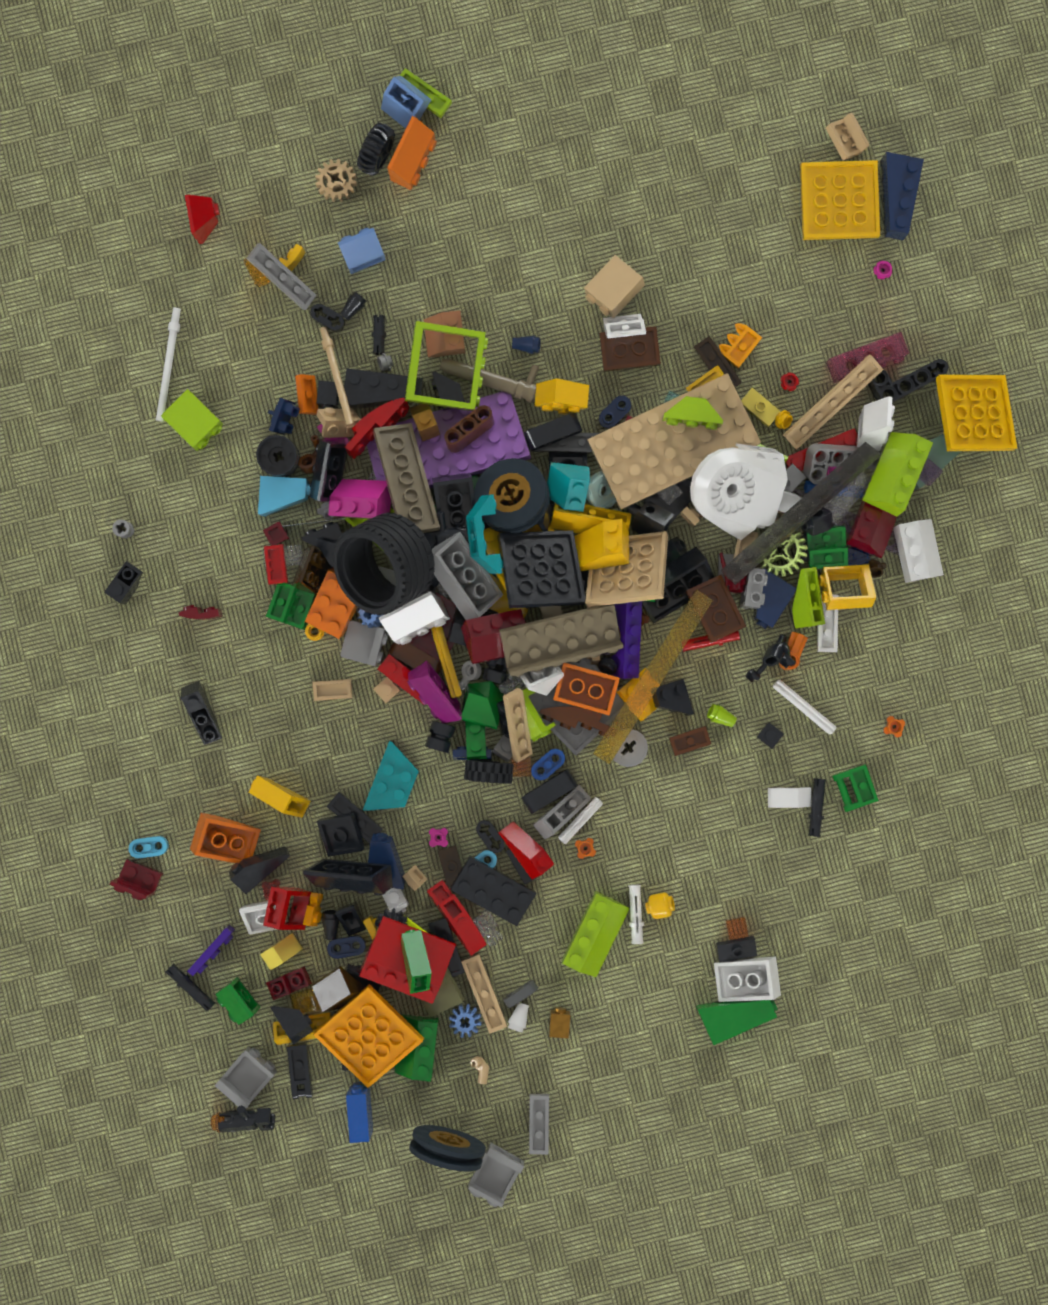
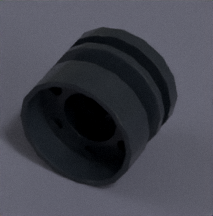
[256,435,300,477]

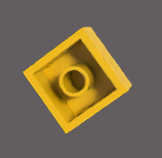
[535,378,589,415]

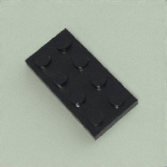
[450,855,536,926]

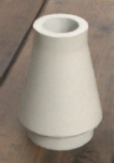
[508,1002,529,1033]

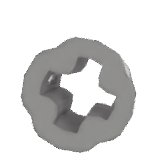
[112,520,135,539]

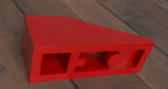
[378,654,424,705]
[498,821,555,879]

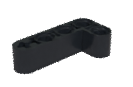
[868,359,948,403]

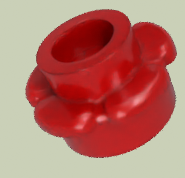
[780,372,799,391]

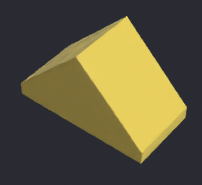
[260,933,303,970]

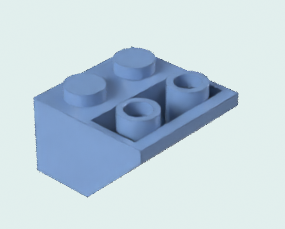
[381,76,431,128]
[338,228,386,274]

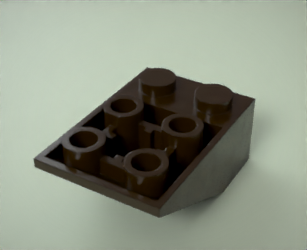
[292,546,331,595]

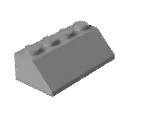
[432,532,503,620]

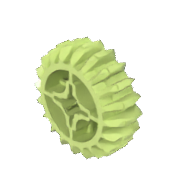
[755,525,808,577]

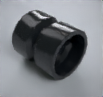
[482,657,508,685]
[425,720,456,753]

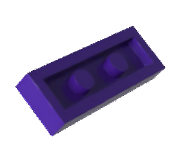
[187,925,235,976]

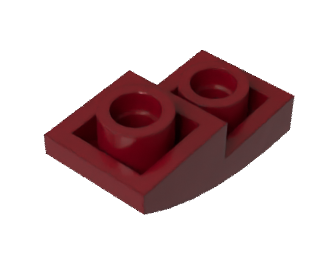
[178,605,223,620]
[266,966,312,1000]

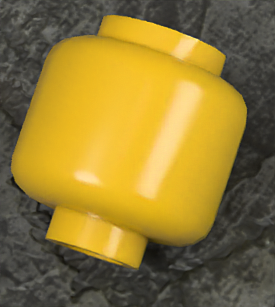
[645,892,675,919]

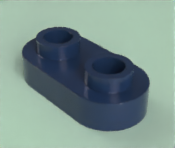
[599,396,631,429]
[327,935,366,959]

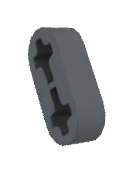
[503,980,538,1008]

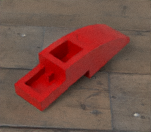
[345,397,409,459]
[427,880,487,956]

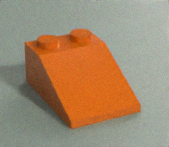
[190,812,261,863]

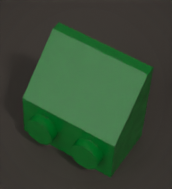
[216,976,260,1025]

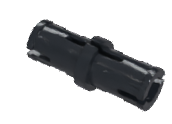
[371,315,386,355]

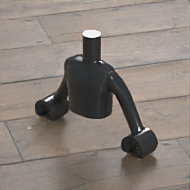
[746,634,795,682]

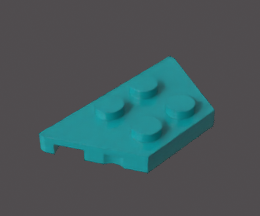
[363,741,419,811]

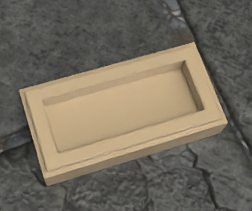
[312,679,353,701]

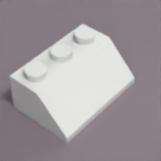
[893,519,944,583]
[379,591,450,645]

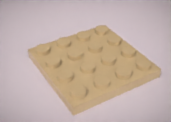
[585,531,668,607]

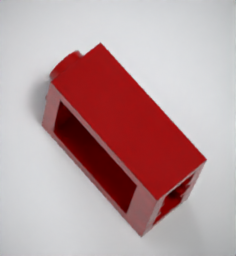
[263,886,312,930]

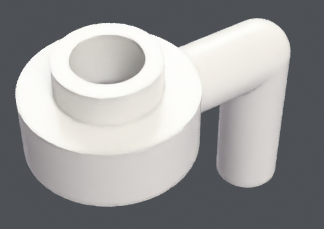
[458,661,482,690]

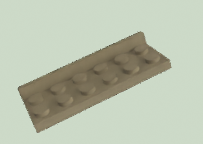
[499,604,623,676]

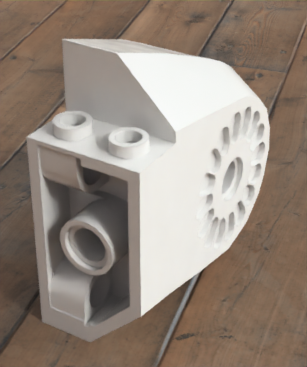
[690,443,788,540]

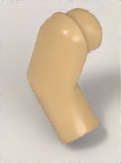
[470,1056,489,1084]

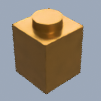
[549,1007,570,1039]

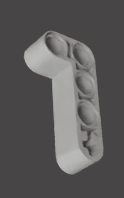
[803,443,881,484]

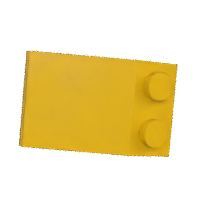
[574,519,629,571]

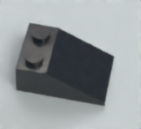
[432,473,475,528]

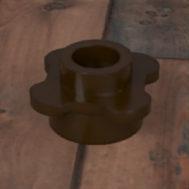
[869,560,887,578]

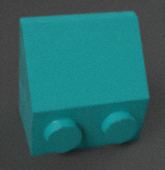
[547,462,590,512]

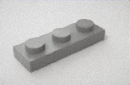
[529,1094,549,1155]

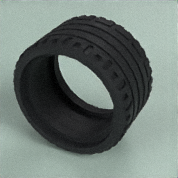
[333,513,435,615]

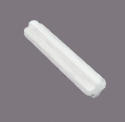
[558,797,603,844]

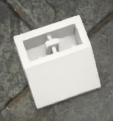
[857,396,895,451]

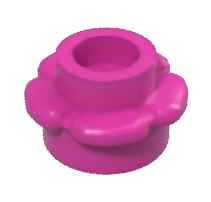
[873,261,892,280]

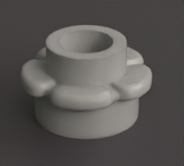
[377,353,393,372]

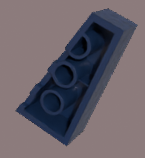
[881,152,924,240]

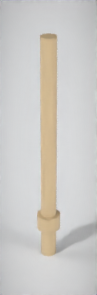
[320,327,354,428]

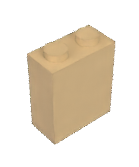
[584,255,645,318]

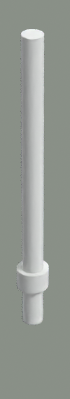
[156,307,181,422]

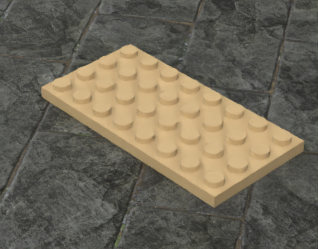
[587,373,761,510]

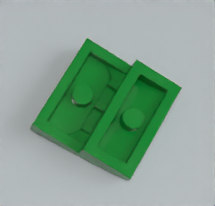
[806,526,848,569]
[266,583,316,630]

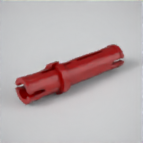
[681,631,740,652]

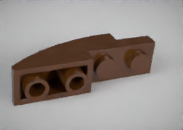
[539,706,617,738]

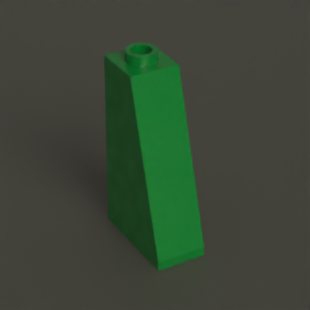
[696,1000,778,1045]

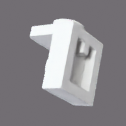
[382,888,409,913]

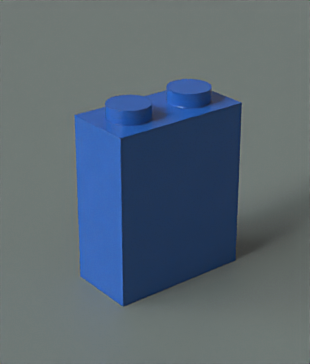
[346,1082,373,1143]

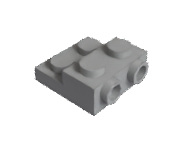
[739,567,768,609]

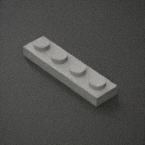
[246,243,316,310]

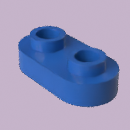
[531,748,565,780]

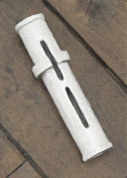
[628,884,644,944]

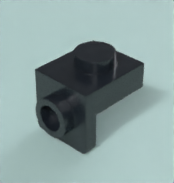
[666,536,687,565]

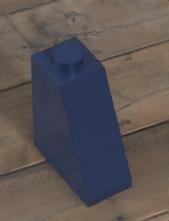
[753,568,797,630]
[368,833,406,890]

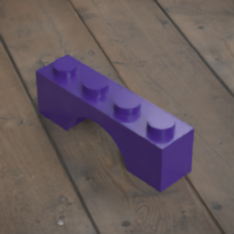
[610,601,642,679]

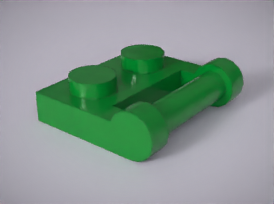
[832,764,879,812]

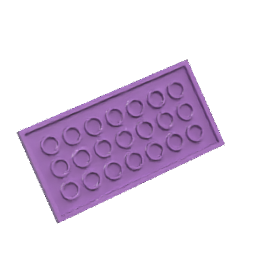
[367,392,531,488]

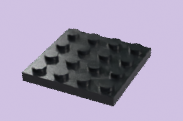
[497,531,586,608]

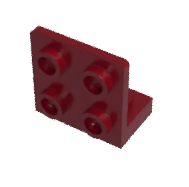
[109,859,163,901]

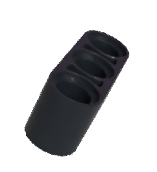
[524,412,583,451]
[521,769,578,814]

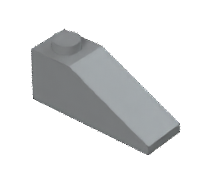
[533,785,591,840]

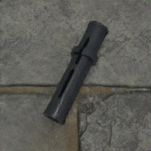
[808,778,826,837]
[165,963,216,1012]

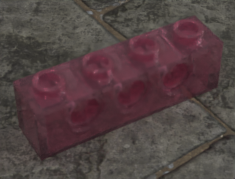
[826,332,909,383]

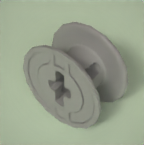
[608,728,648,767]

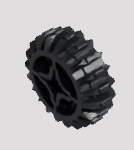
[357,122,395,176]

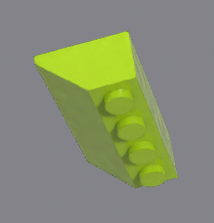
[862,432,933,517]
[562,891,630,977]

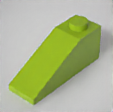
[792,567,825,629]

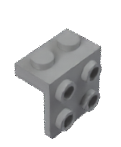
[341,621,389,667]

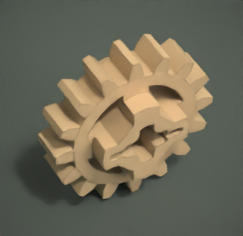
[315,159,357,202]

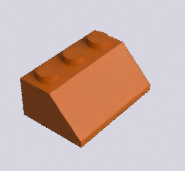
[387,116,437,190]

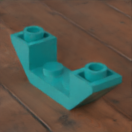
[466,494,503,574]

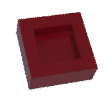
[263,521,290,545]

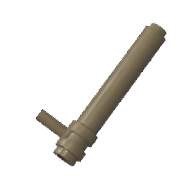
[440,358,539,403]

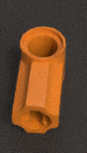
[779,632,808,671]

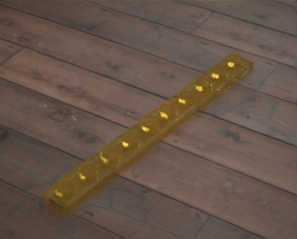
[593,590,713,764]

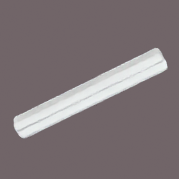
[773,680,836,734]

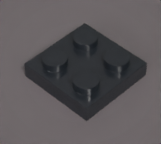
[317,813,365,857]

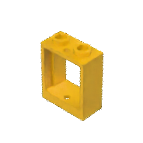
[818,564,876,610]

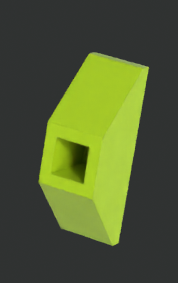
[662,396,723,430]

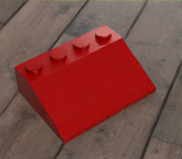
[359,916,456,1004]

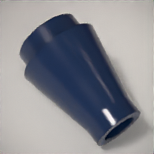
[512,335,541,354]

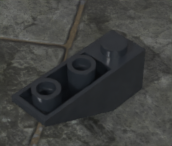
[180,681,222,745]

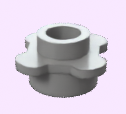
[317,502,334,520]

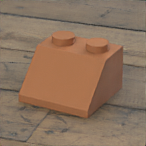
[424,310,466,358]

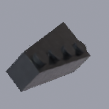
[344,368,424,409]

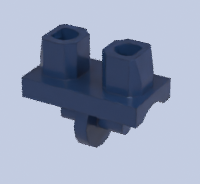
[268,398,300,435]

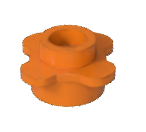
[883,716,905,738]
[575,838,596,859]

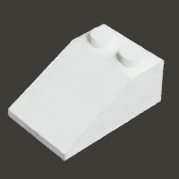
[714,956,781,1002]

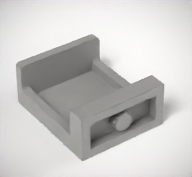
[215,1046,277,1108]
[468,1142,524,1208]

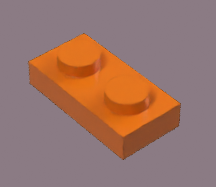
[295,374,319,415]

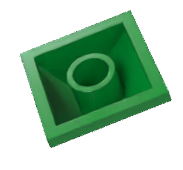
[461,681,504,729]

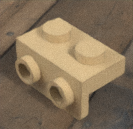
[825,113,869,161]
[316,408,361,438]

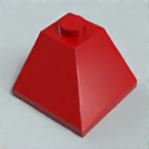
[185,194,220,244]

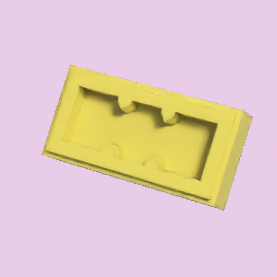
[741,388,781,427]

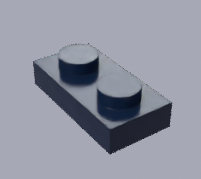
[453,746,492,760]

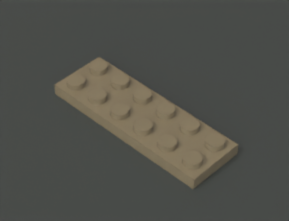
[373,423,440,533]

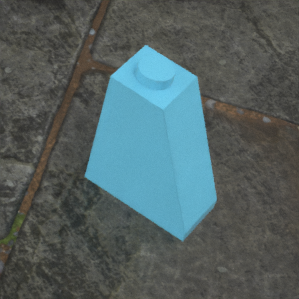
[258,476,310,516]

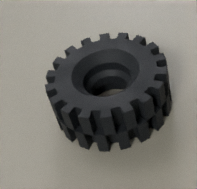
[464,760,514,784]

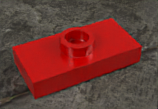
[264,544,288,585]

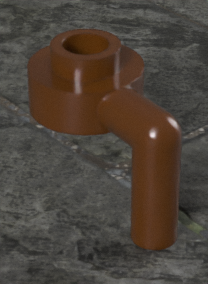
[298,435,319,474]

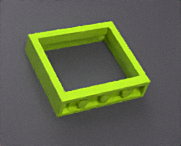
[405,321,488,411]

